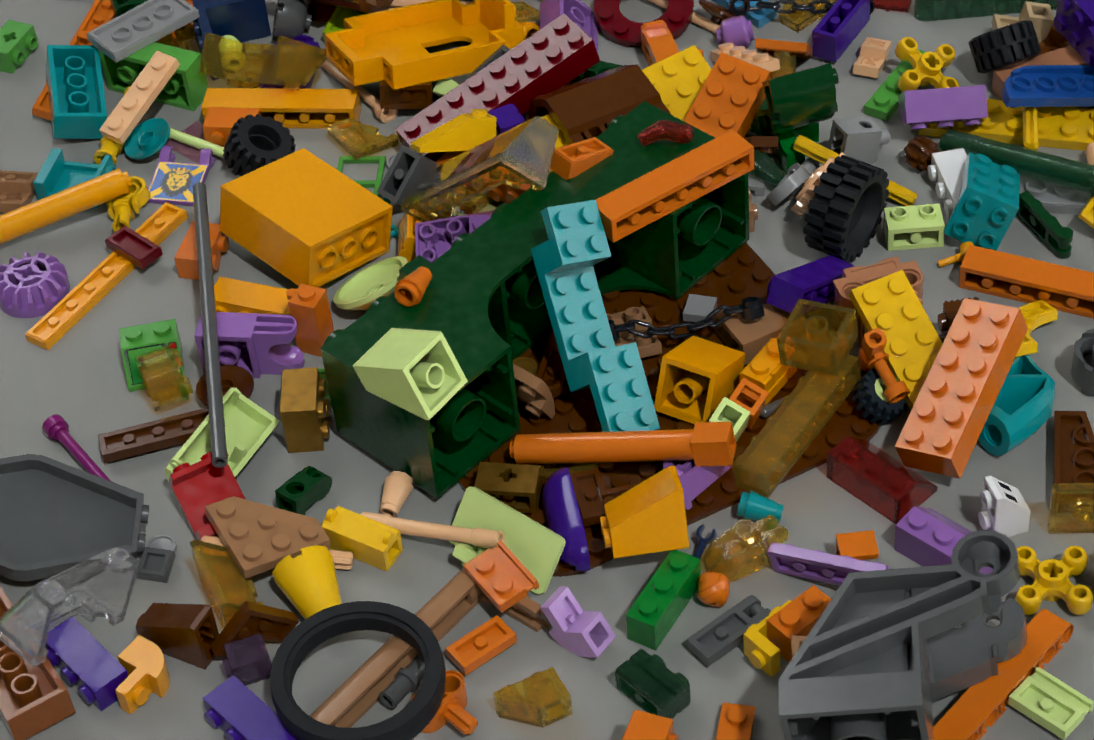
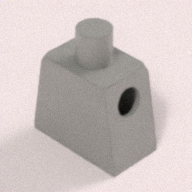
[828,117,890,164]

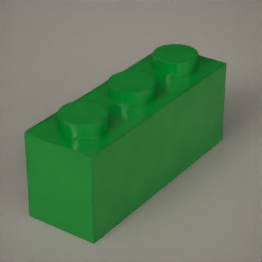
[626,550,701,651]

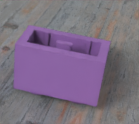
[415,210,495,263]

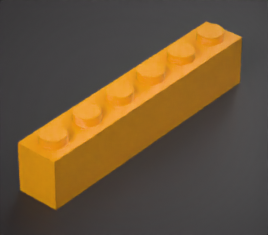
[201,88,361,129]

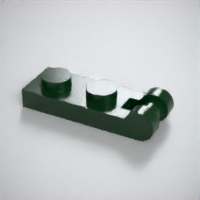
[1016,191,1073,259]

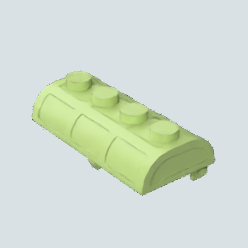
[165,387,280,481]

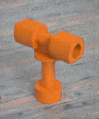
[857,328,910,404]

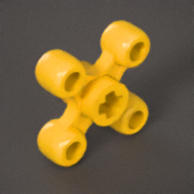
[895,37,959,92]
[1015,546,1093,615]

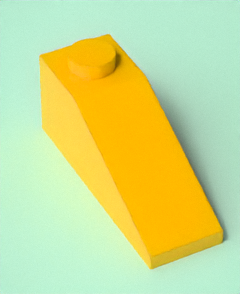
[411,109,497,153]

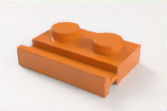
[463,540,539,613]

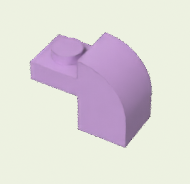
[540,586,616,658]

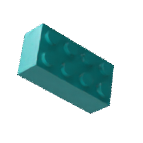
[46,45,107,139]

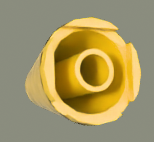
[273,545,342,619]

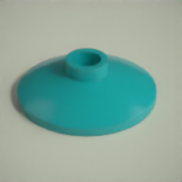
[124,118,170,160]

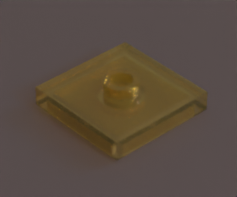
[1047,483,1094,534]

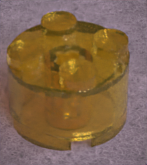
[135,345,193,412]

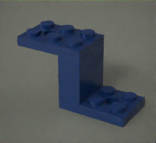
[192,0,272,80]

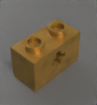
[474,462,542,513]

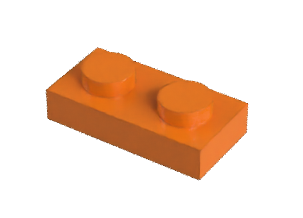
[445,615,517,676]

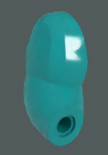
[978,355,1055,456]

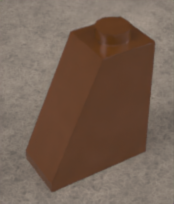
[135,603,219,670]

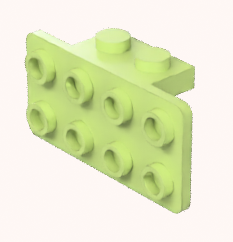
[449,487,566,594]

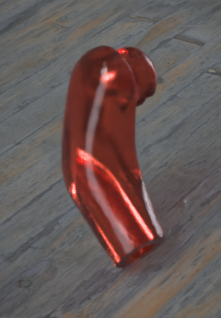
[638,120,694,146]

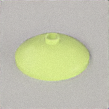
[333,256,409,311]

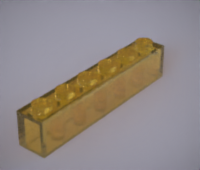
[733,347,861,498]

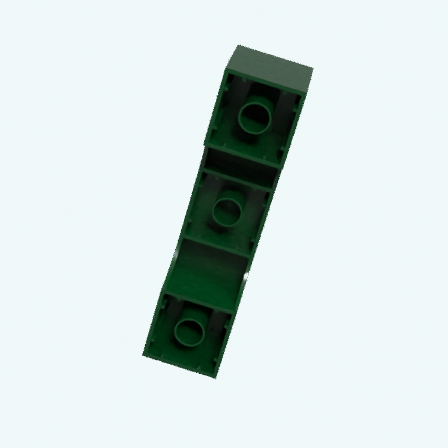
[320,101,749,499]

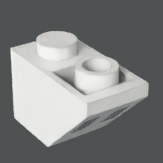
[978,476,1031,537]

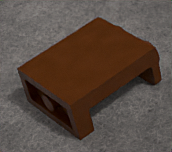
[379,80,434,109]

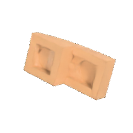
[852,37,892,79]

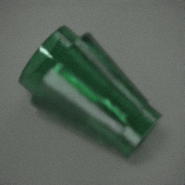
[748,149,785,187]

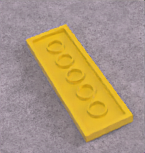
[848,270,943,410]

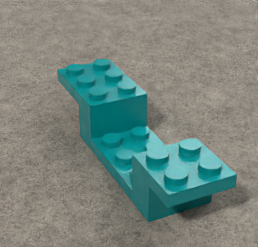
[531,199,660,432]

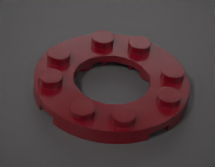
[594,0,694,48]

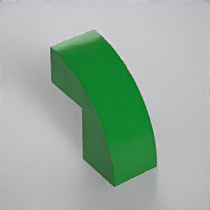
[779,122,819,175]

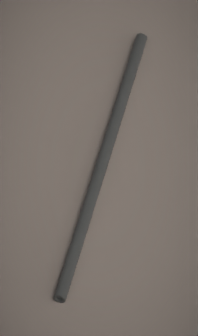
[192,182,228,468]

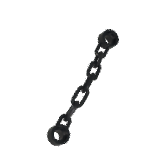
[729,0,875,16]
[608,297,765,341]

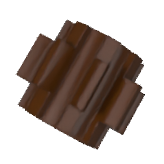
[903,136,940,171]

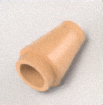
[379,471,413,518]

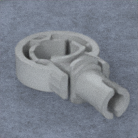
[767,158,820,206]

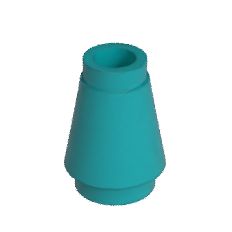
[737,491,784,523]

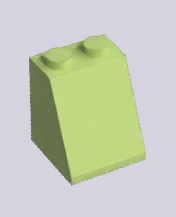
[352,328,468,420]

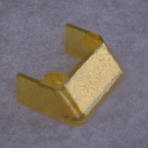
[199,33,327,91]

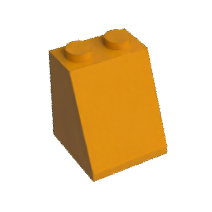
[654,336,746,425]
[600,466,689,558]

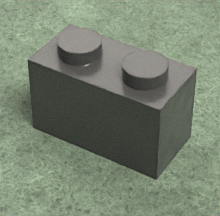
[377,145,438,208]

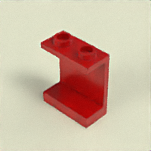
[169,452,246,545]

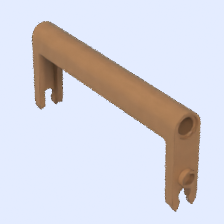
[309,568,549,728]

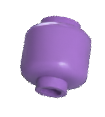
[716,16,754,48]

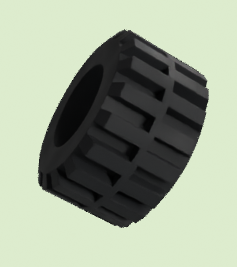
[968,20,1041,73]
[223,114,296,176]

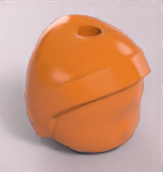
[696,572,730,608]

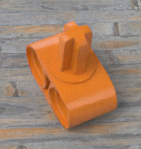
[411,670,478,735]

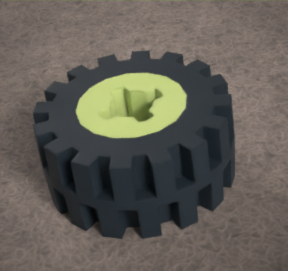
[852,368,909,425]

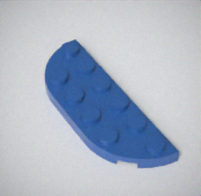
[1002,65,1094,108]

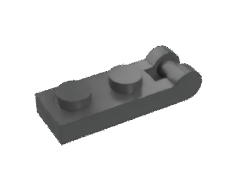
[687,595,771,667]

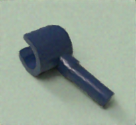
[694,525,717,559]

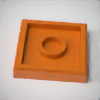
[755,38,813,58]

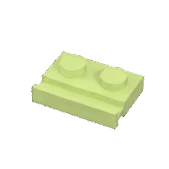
[1008,667,1094,740]

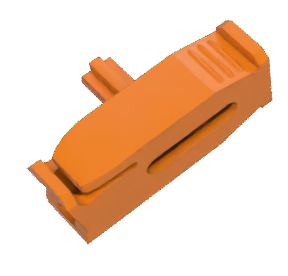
[641,20,705,67]

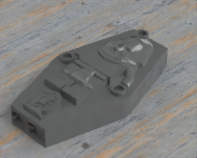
[0,454,149,581]

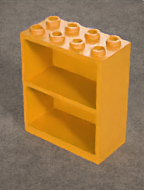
[220,148,393,287]

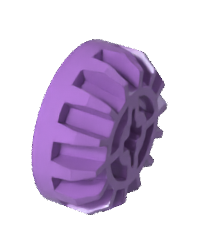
[0,251,70,318]

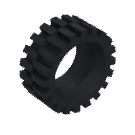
[804,155,889,262]

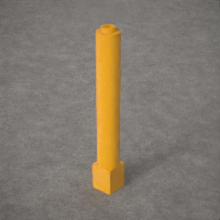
[0,168,133,244]

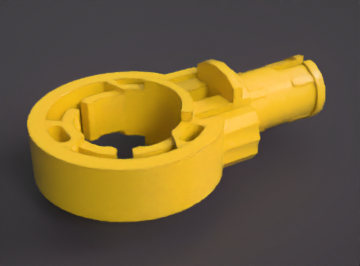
[105,176,150,232]

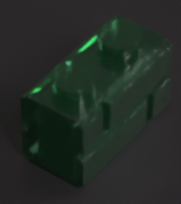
[615,649,691,719]

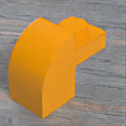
[115,635,170,715]

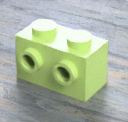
[883,203,945,251]

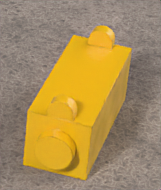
[322,506,404,572]

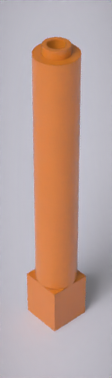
[509,422,737,466]

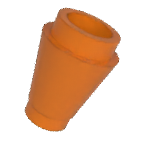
[394,267,432,307]

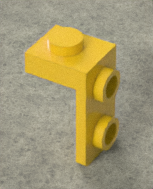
[743,600,791,677]

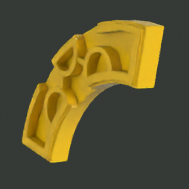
[1016,300,1058,357]

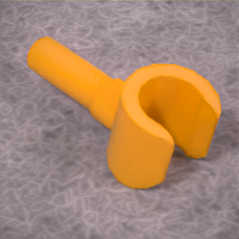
[937,242,974,268]

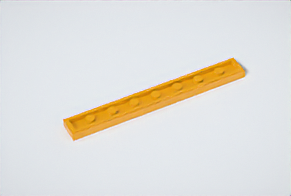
[25,202,188,350]

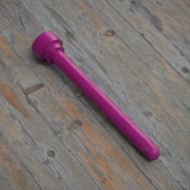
[42,414,112,482]

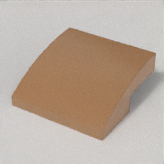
[0,170,38,213]

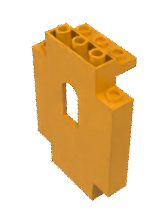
[324,0,526,90]

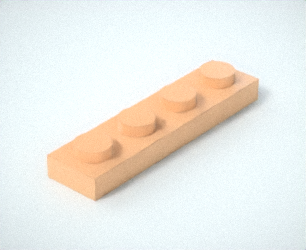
[710,43,781,72]
[99,51,180,144]

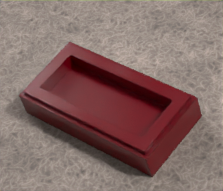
[105,226,163,269]

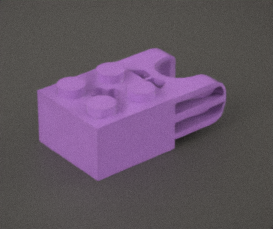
[194,312,305,378]

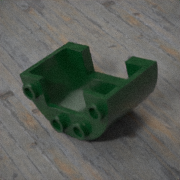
[755,63,839,136]

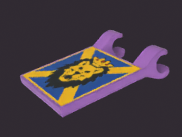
[147,145,215,206]

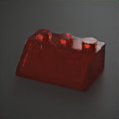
[827,436,938,524]

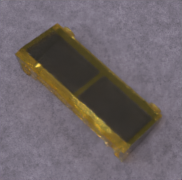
[401,116,559,222]

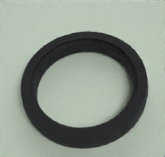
[270,601,446,740]

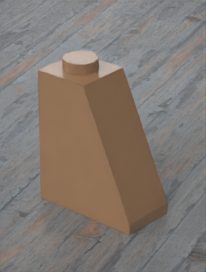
[713,303,805,365]

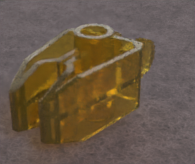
[702,515,789,581]

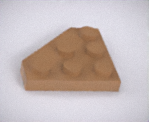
[205,496,330,579]

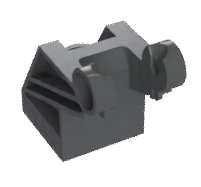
[779,530,1027,740]

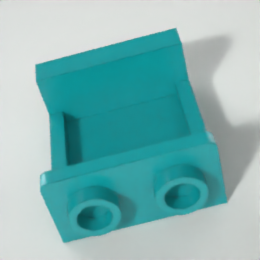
[33,148,117,208]

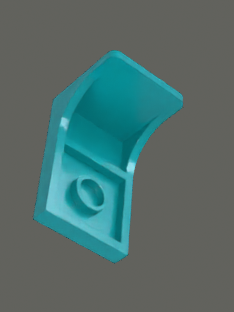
[944,152,1020,250]

